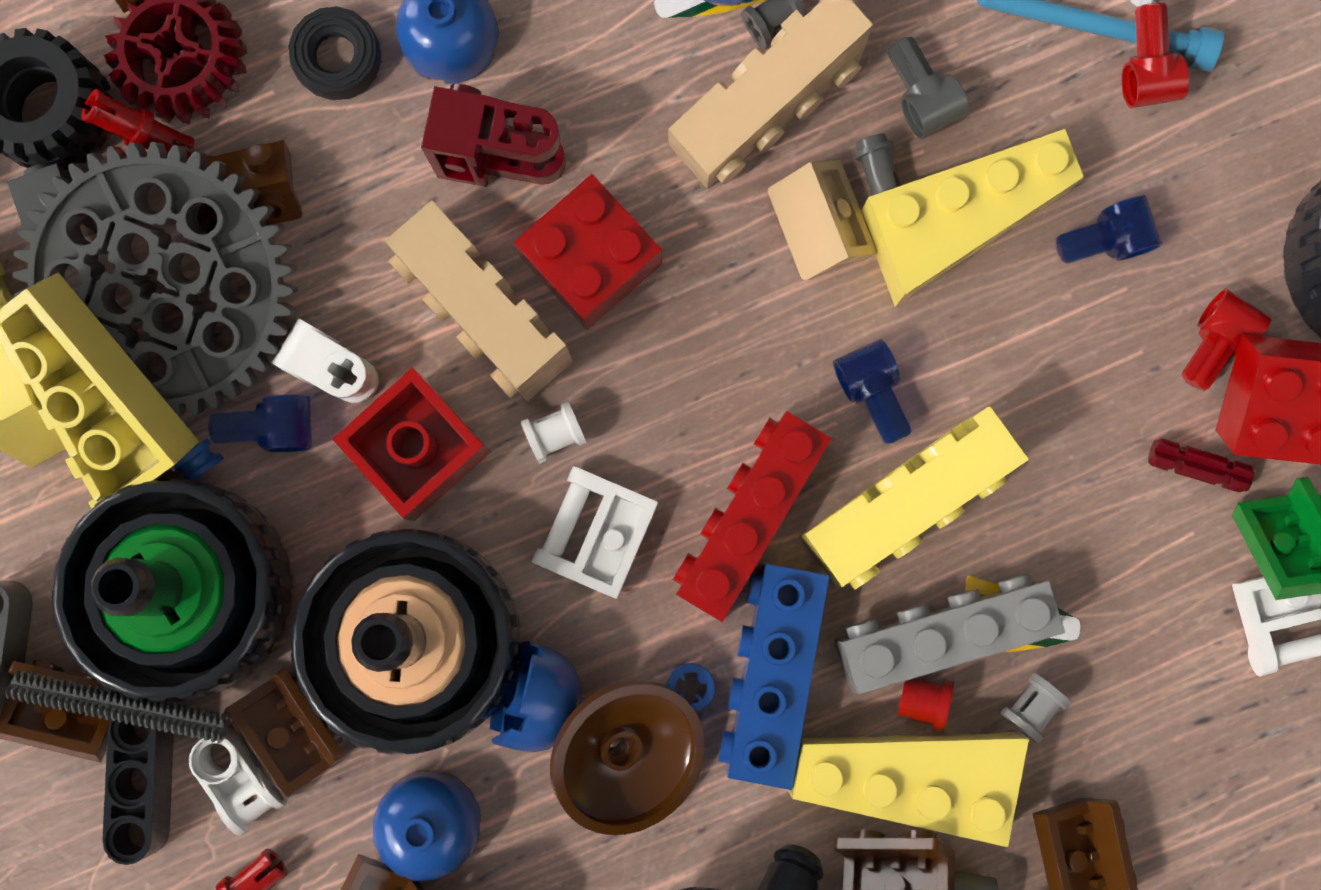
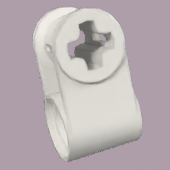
[272,318,379,404]
[189,728,287,836]

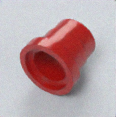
[897,678,955,733]

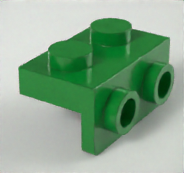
[1232,477,1321,600]

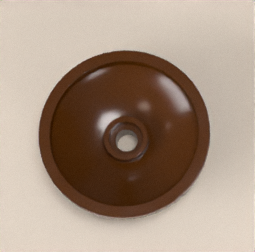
[550,680,705,835]

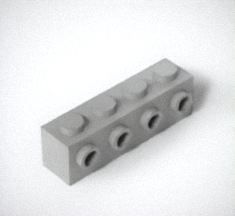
[835,574,1065,695]

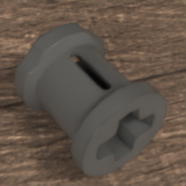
[741,0,807,50]

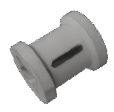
[1000,673,1072,744]

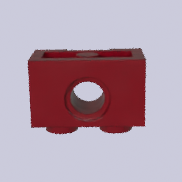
[421,84,566,187]

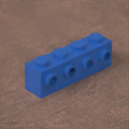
[718,564,829,790]

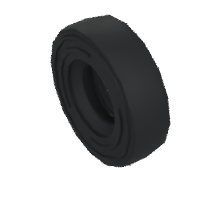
[288,6,381,101]

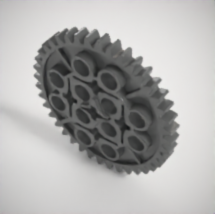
[13,142,298,417]

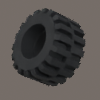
[0,28,114,170]

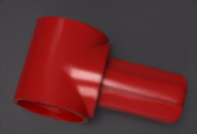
[1121,2,1189,108]
[1182,288,1272,391]

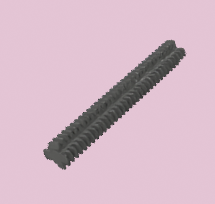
[6,670,231,743]

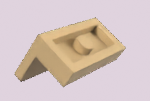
[768,160,877,281]

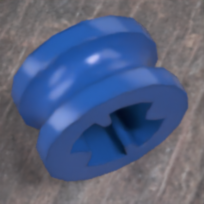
[170,438,224,481]
[667,663,715,711]

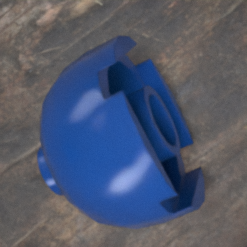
[396,0,499,84]
[490,641,585,752]
[372,771,481,881]

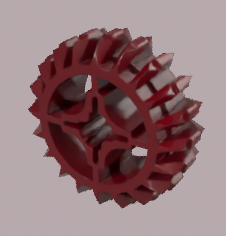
[103,0,248,124]

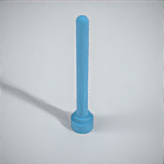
[977,0,1224,72]

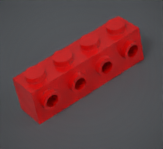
[672,411,832,623]

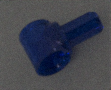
[1056,195,1163,264]
[833,339,911,444]
[208,395,312,452]

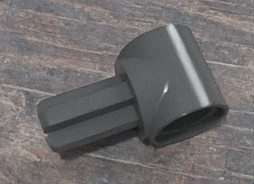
[888,37,969,139]

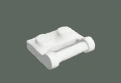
[531,466,658,599]
[1232,576,1321,677]

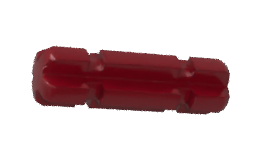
[1148,438,1255,493]

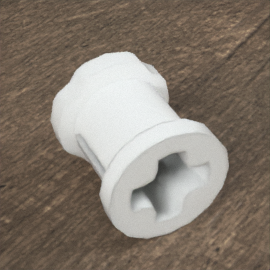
[521,401,587,464]

